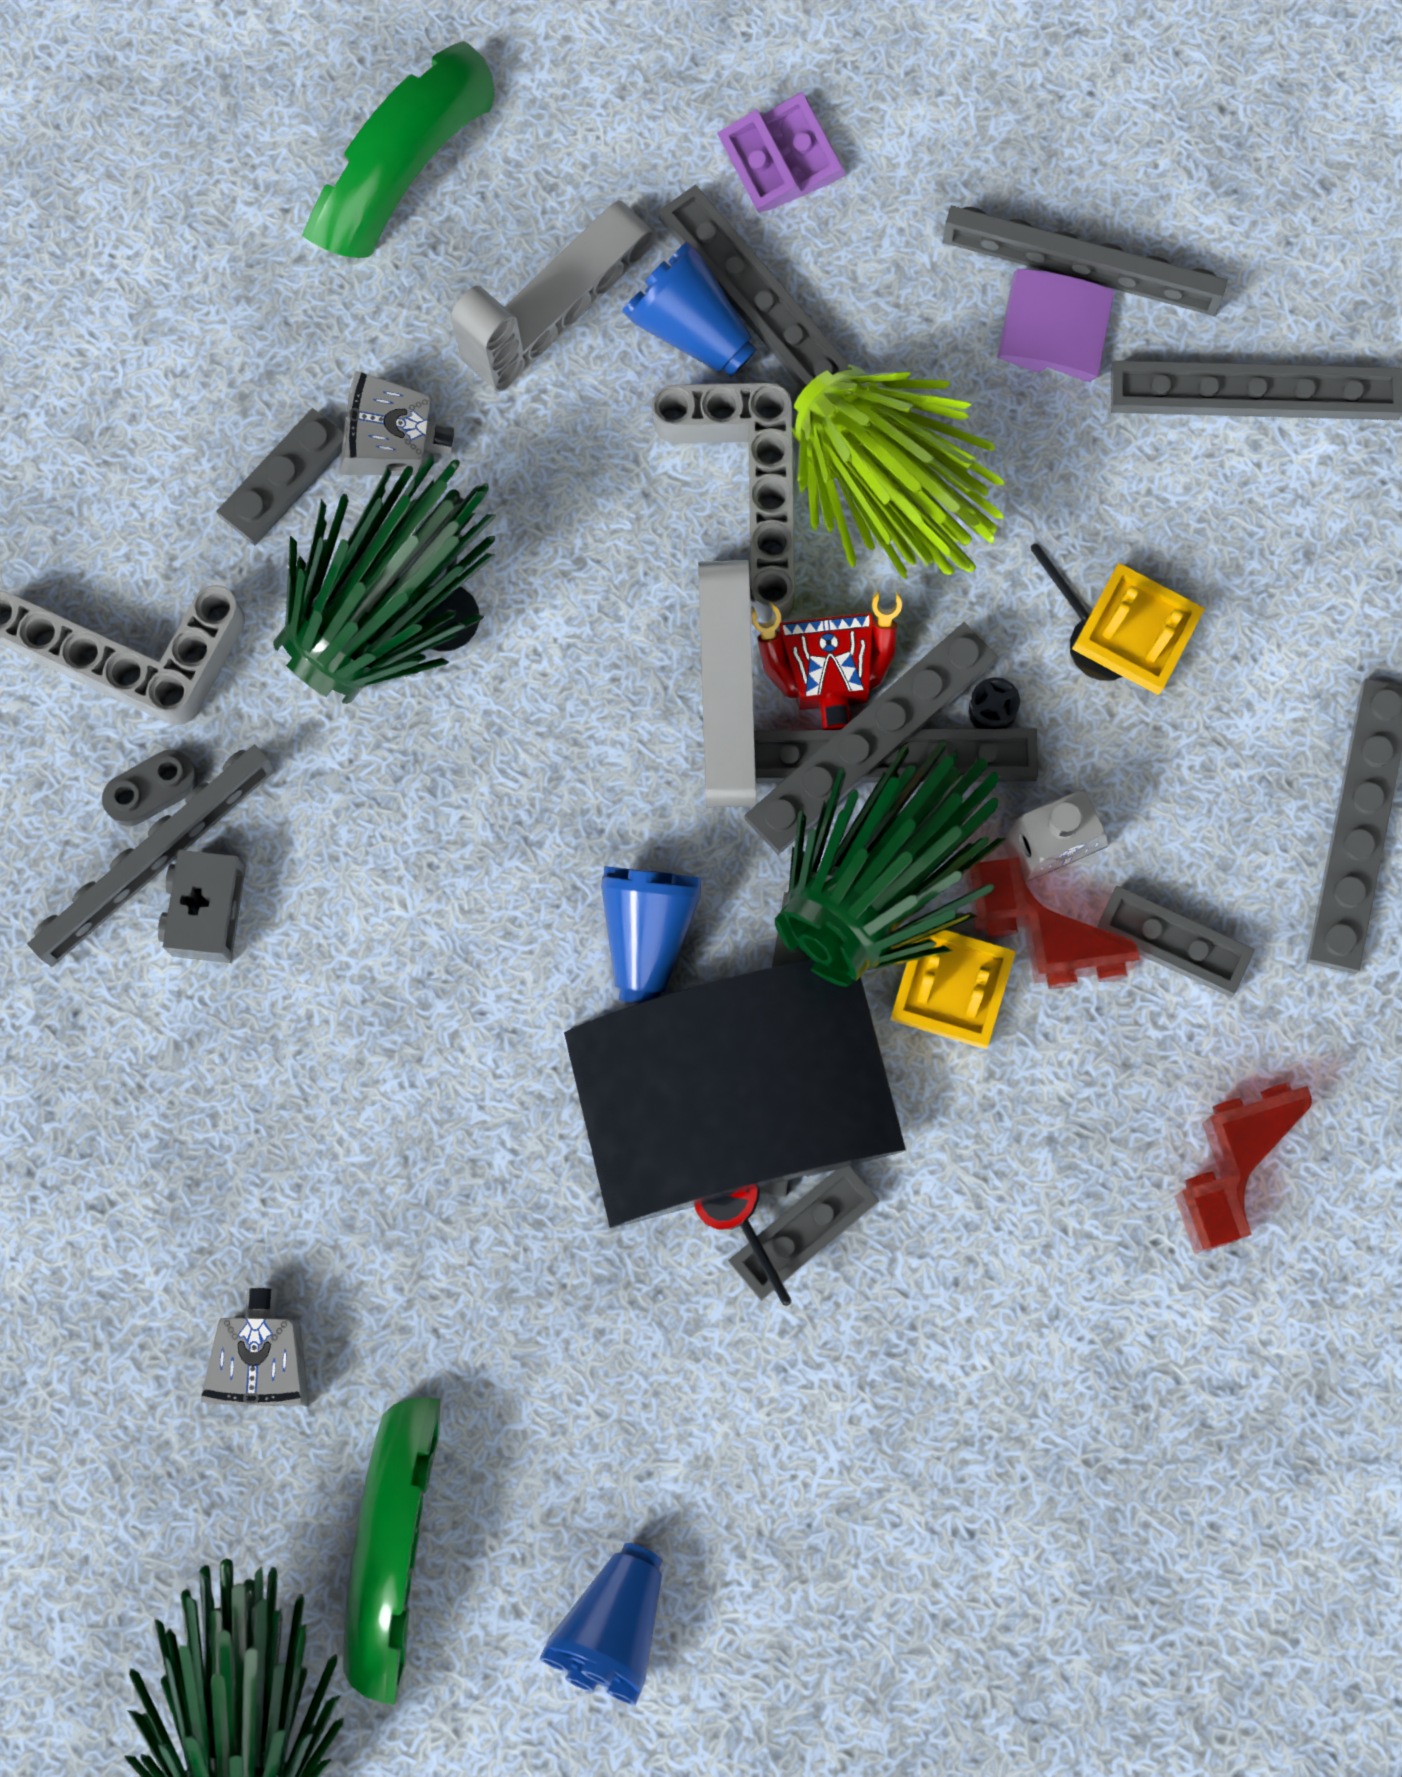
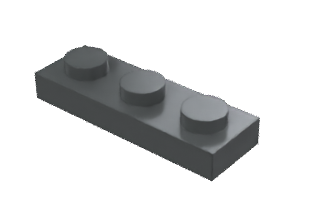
[216,408,344,546]
[1094,885,1255,998]
[728,1166,879,1302]

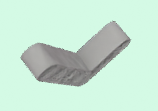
[451,201,657,392]
[652,383,795,622]
[698,560,756,808]
[0,585,245,725]

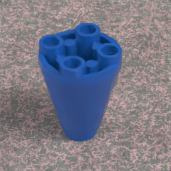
[622,241,757,377]
[601,866,702,1003]
[540,1543,663,1705]

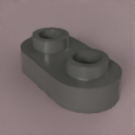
[102,750,198,826]

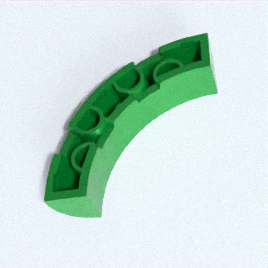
[302,41,495,258]
[343,1398,441,1705]

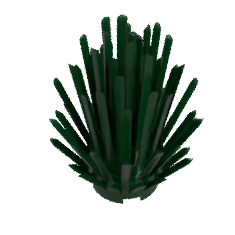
[273,454,496,704]
[775,740,1007,987]
[124,1558,344,1777]

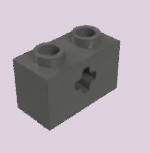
[158,850,246,963]

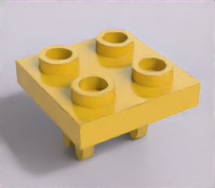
[1072,562,1205,695]
[890,930,1016,1050]

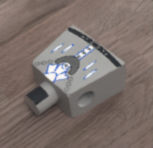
[339,371,454,476]
[1003,789,1108,884]
[201,1288,309,1407]

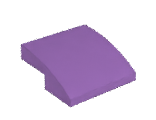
[717,92,847,213]
[997,269,1114,382]

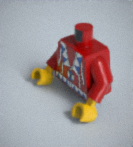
[750,590,902,730]

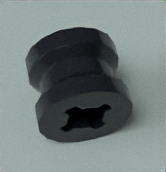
[968,677,1020,729]

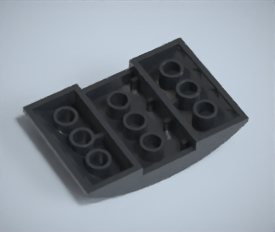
[564,960,907,1228]

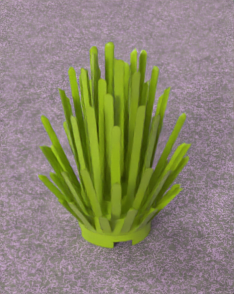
[791,365,1005,579]

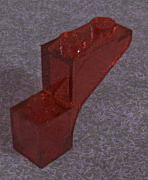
[965,857,1140,989]
[1174,1082,1312,1255]

